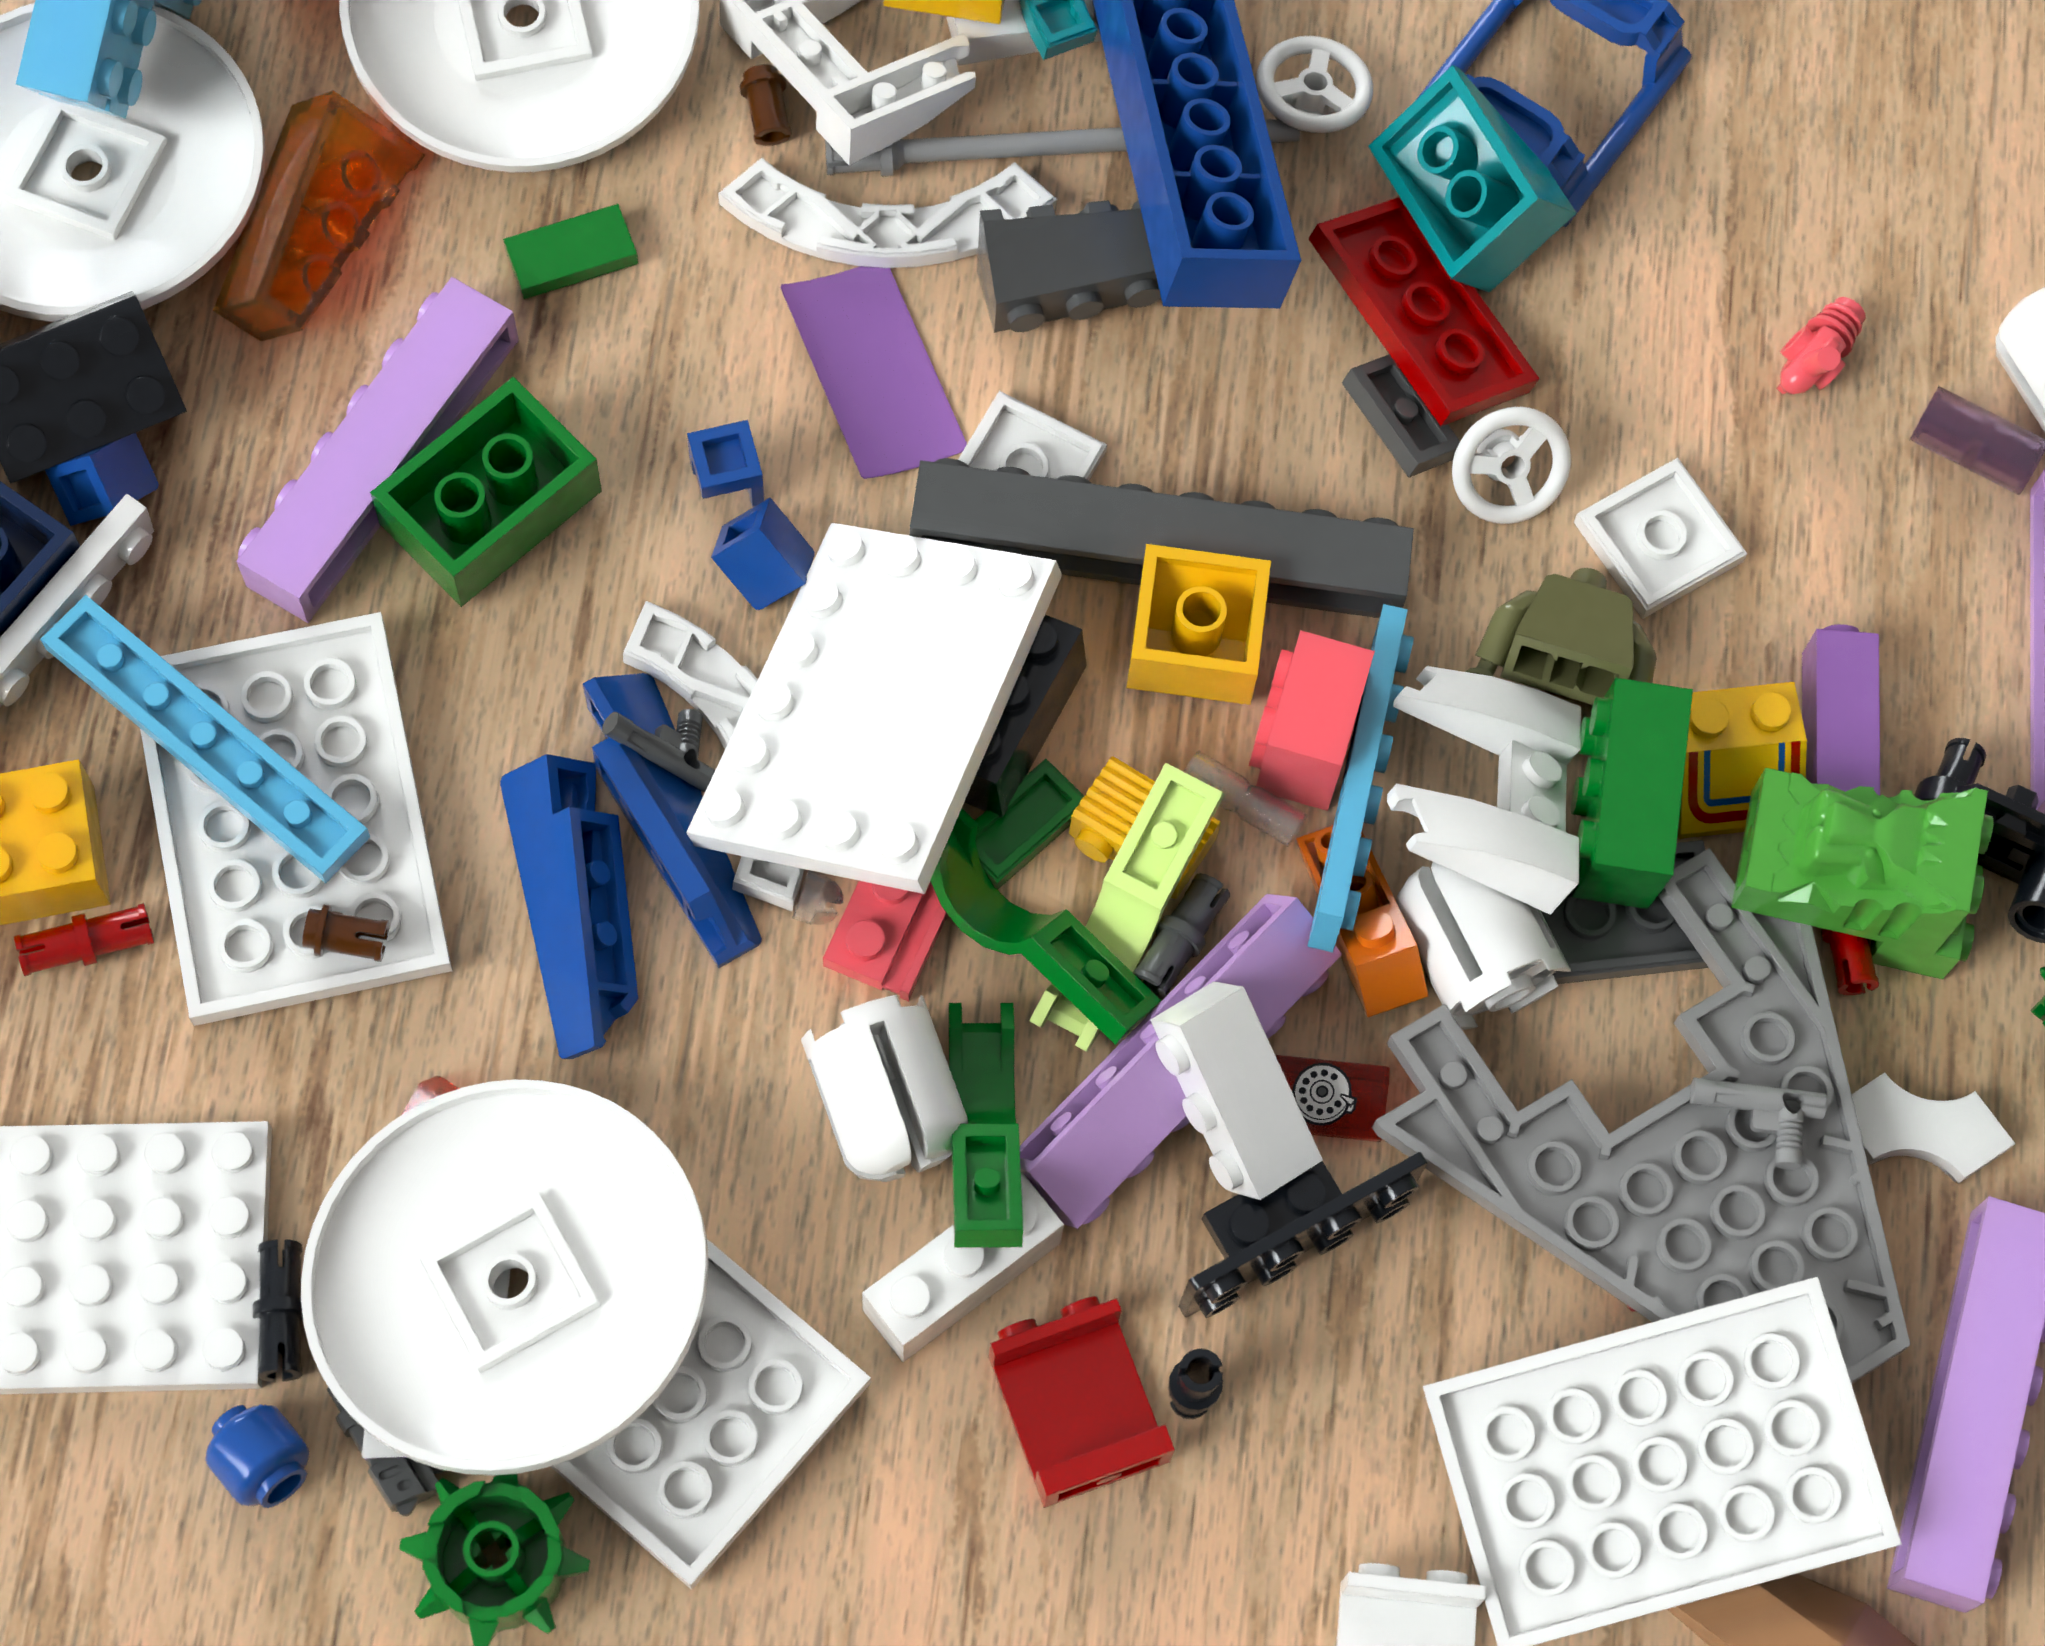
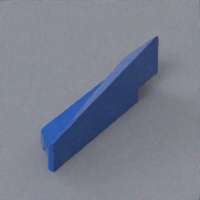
[583,673,762,968]
[500,754,639,1059]

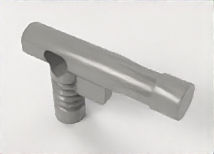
[1690,1078,1827,1170]

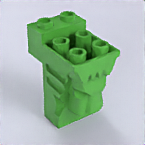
[1731,768,1993,979]

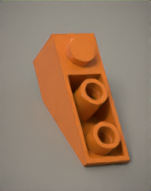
[1296,825,1428,1018]

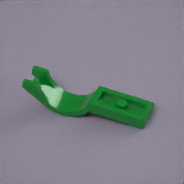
[930,808,1161,1045]
[948,1003,1023,1248]

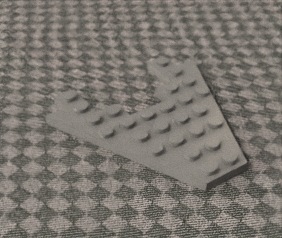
[1372,848,1910,1384]

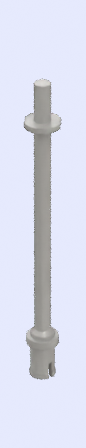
[825,119,1300,177]

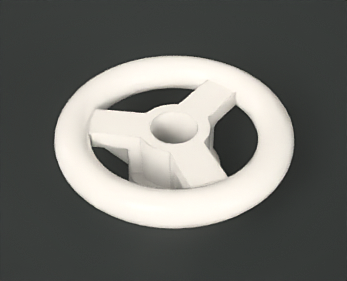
[1256,36,1373,133]
[1452,407,1571,524]

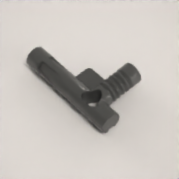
[602,709,715,792]

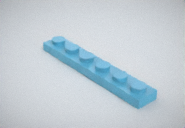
[40,595,370,883]
[1307,604,1414,953]

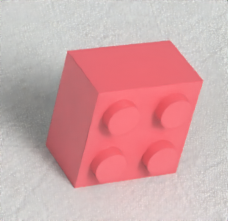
[1249,630,1375,811]

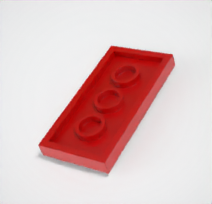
[1308,197,1540,427]

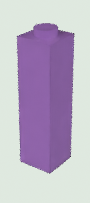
[1802,624,1880,795]

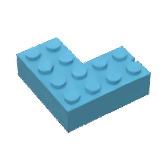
[16,0,202,119]

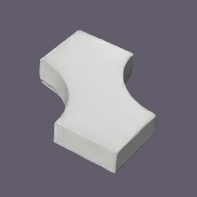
[1852,1072,2015,1184]

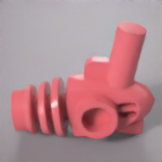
[1776,297,1866,395]

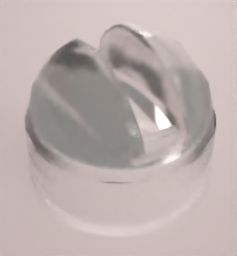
[792,870,844,925]

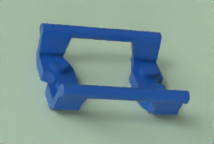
[1418,0,1692,227]

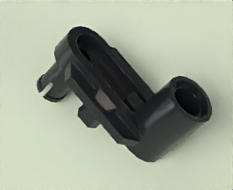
[1914,738,2045,943]

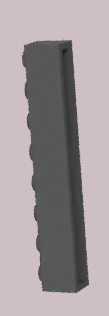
[909,458,1414,618]

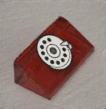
[1275,1055,1390,1142]

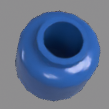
[205,1404,309,1508]

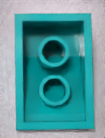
[1368,65,1576,293]

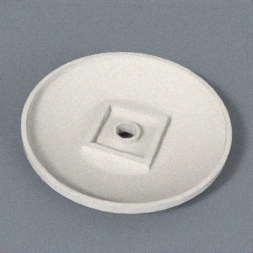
[339,0,699,172]
[0,3,265,322]
[301,1079,709,1475]

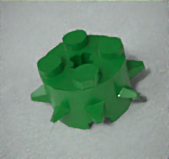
[399,1474,591,1646]

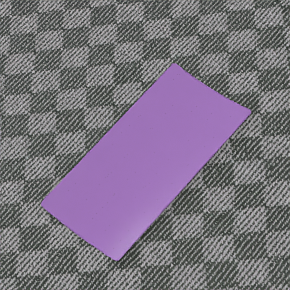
[780,266,967,479]

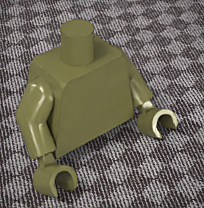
[1465,568,1657,705]

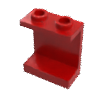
[989,1296,1175,1508]

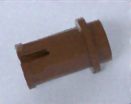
[739,64,792,146]
[302,904,389,962]

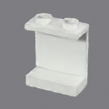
[1336,1563,1486,1646]

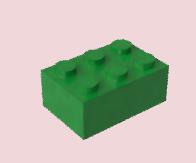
[370,377,602,607]
[1571,678,1693,909]

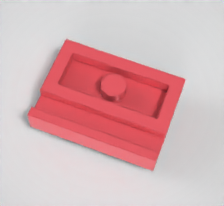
[823,881,948,1002]

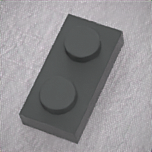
[1342,354,1460,478]

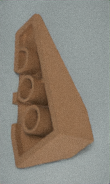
[1667,1574,1916,1646]

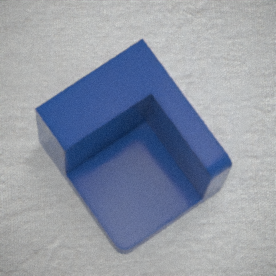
[687,420,764,507]
[45,433,159,526]
[711,498,815,610]

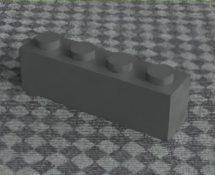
[977,200,1161,333]

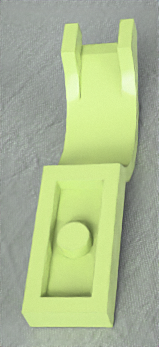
[1029,763,1224,1052]

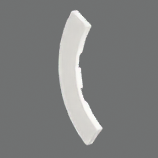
[718,158,1057,268]
[623,601,804,911]

